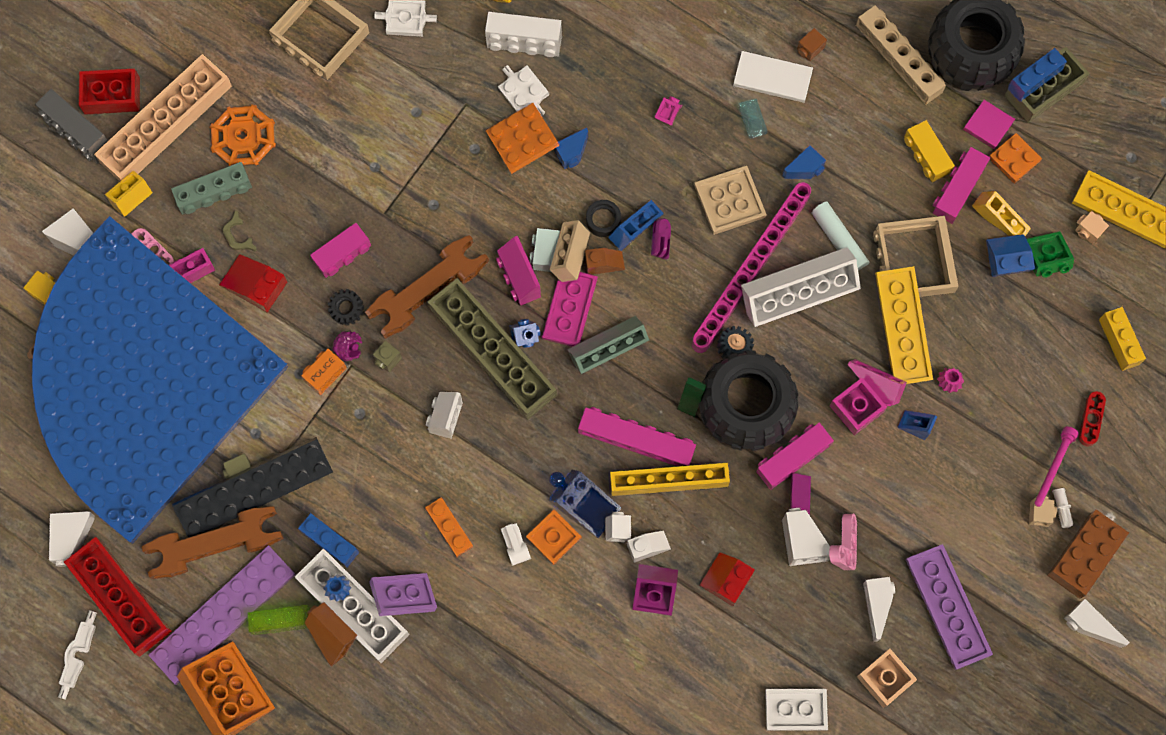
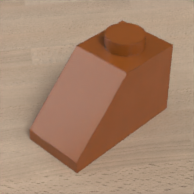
[585,248,625,275]

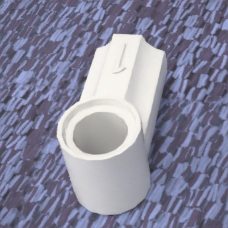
[501,523,531,566]

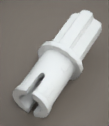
[1052,488,1073,528]

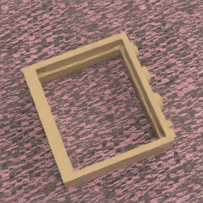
[269,0,369,80]
[873,216,958,297]

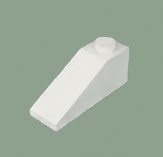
[863,577,895,642]
[1064,599,1130,648]

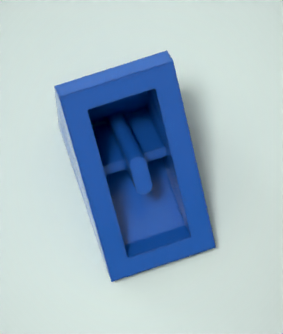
[898,410,937,440]

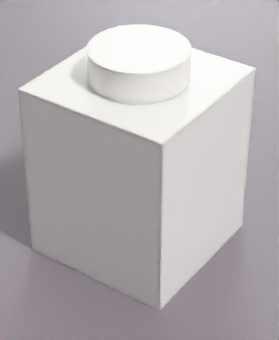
[605,512,631,542]

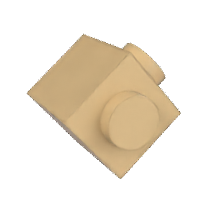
[1029,496,1057,527]

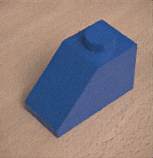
[554,128,588,169]
[782,146,826,179]

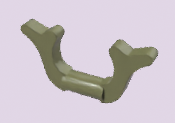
[223,211,257,252]

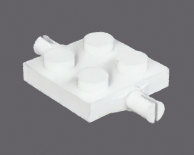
[375,0,437,37]
[498,65,549,116]

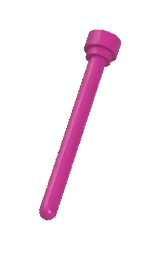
[1034,426,1078,507]

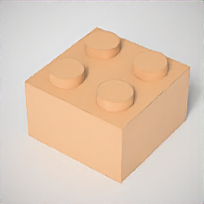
[857,649,917,708]

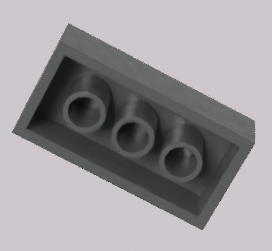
[35,89,108,164]

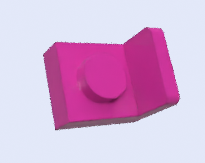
[654,96,682,125]

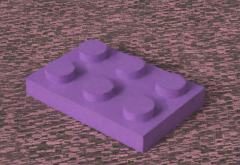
[369,573,437,616]

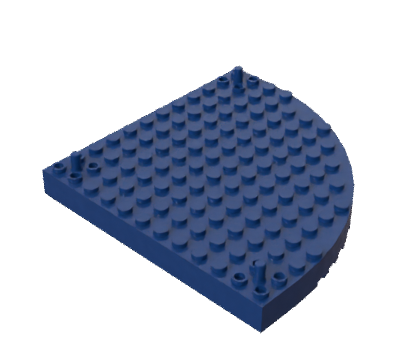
[32,216,288,544]

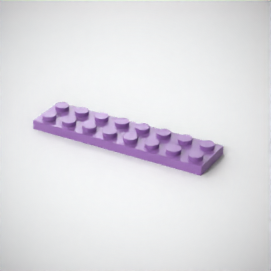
[149,545,296,685]

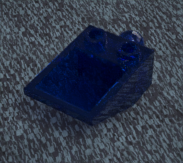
[548,470,622,538]

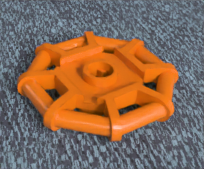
[209,104,276,166]

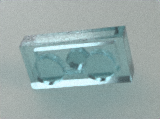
[738,99,768,139]

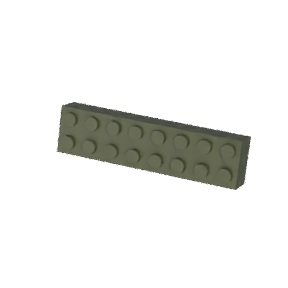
[428,278,557,420]

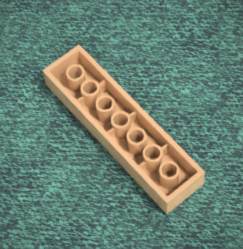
[94,54,232,181]

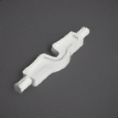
[58,610,97,700]

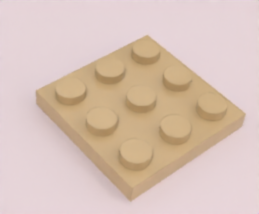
[694,166,767,235]

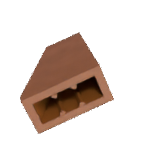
[304,602,358,667]

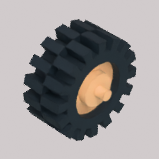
[717,326,754,358]

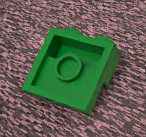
[1027,231,1074,278]

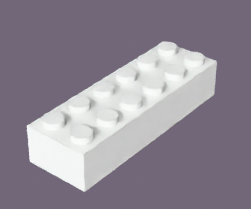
[741,247,861,327]
[295,549,409,663]

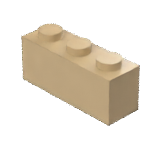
[550,220,590,282]

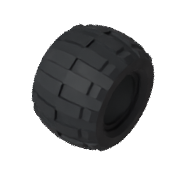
[928,0,1025,91]
[698,350,799,451]

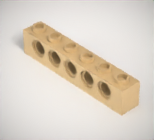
[856,5,946,105]

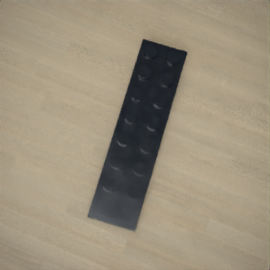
[172,437,333,538]

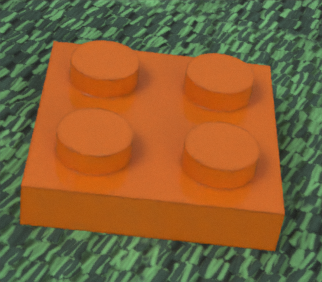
[989,133,1042,184]
[526,509,582,565]

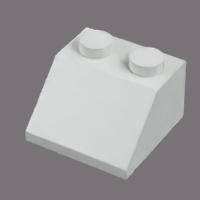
[426,392,463,439]

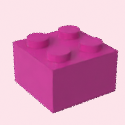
[830,378,887,436]

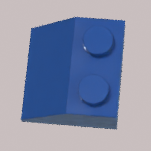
[986,234,1035,277]

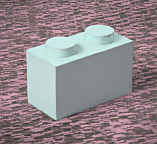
[530,228,560,272]

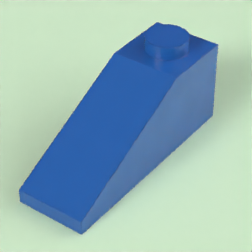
[608,200,664,251]

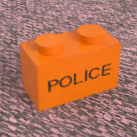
[301,349,347,396]

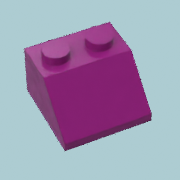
[633,564,678,616]

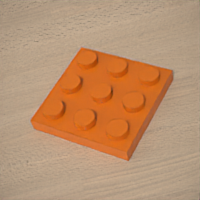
[486,103,560,174]

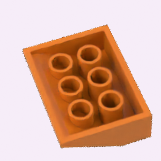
[177,641,275,735]

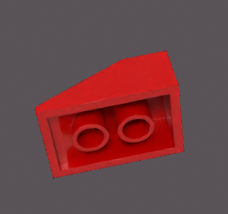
[219,254,287,313]

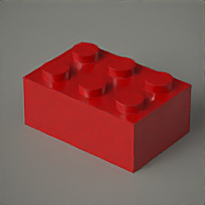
[79,68,140,114]

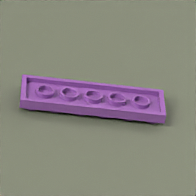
[906,544,993,670]

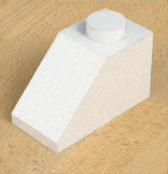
[627,531,671,563]

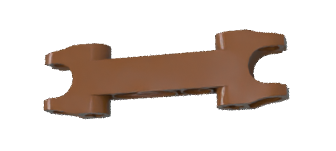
[365,235,489,339]
[142,506,284,579]

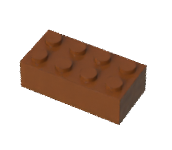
[1047,509,1129,599]

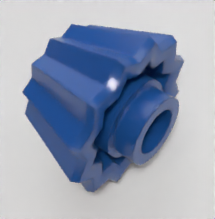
[323,574,351,602]

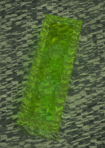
[247,605,311,635]

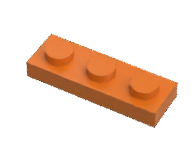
[425,497,473,557]

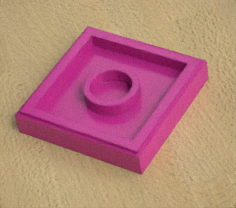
[963,100,1015,149]

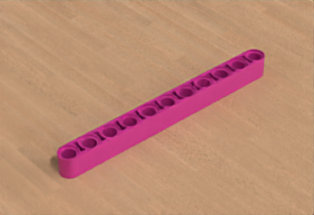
[692,182,811,353]

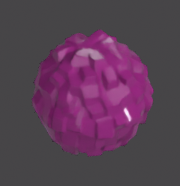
[333,331,362,361]

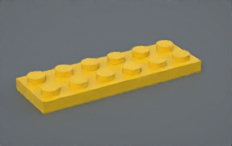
[1072,170,1166,249]
[875,266,933,384]

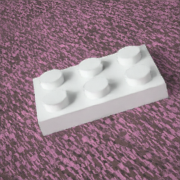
[765,689,828,731]

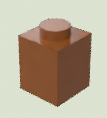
[797,28,827,61]

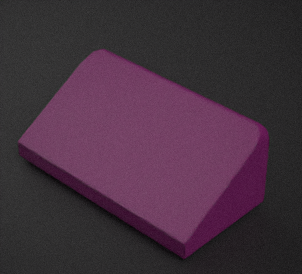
[790,473,811,515]

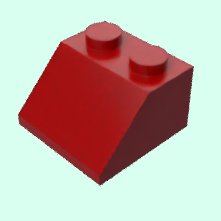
[699,552,755,606]

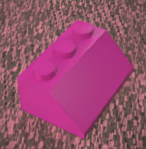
[496,236,541,306]

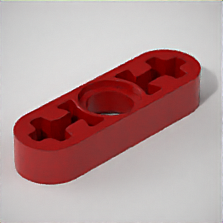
[1079,391,1106,447]

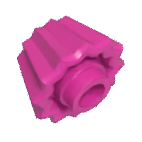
[937,367,964,393]

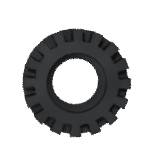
[328,289,364,326]

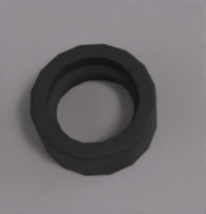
[586,200,621,237]

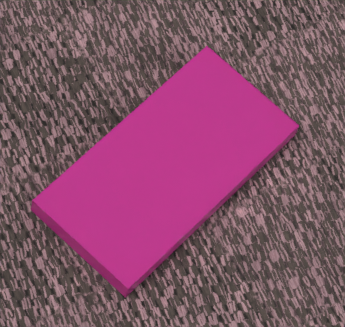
[542,272,598,347]

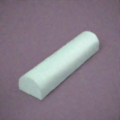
[812,202,870,270]

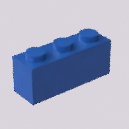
[1008,48,1067,102]
[298,513,359,568]

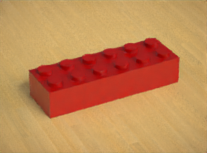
[64,537,172,657]

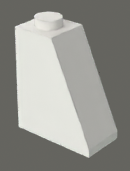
[49,511,95,567]

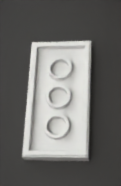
[733,51,813,103]

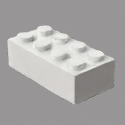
[485,12,562,57]

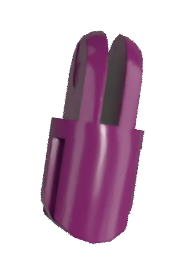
[651,218,671,260]

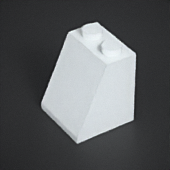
[42,209,93,256]
[782,508,830,566]

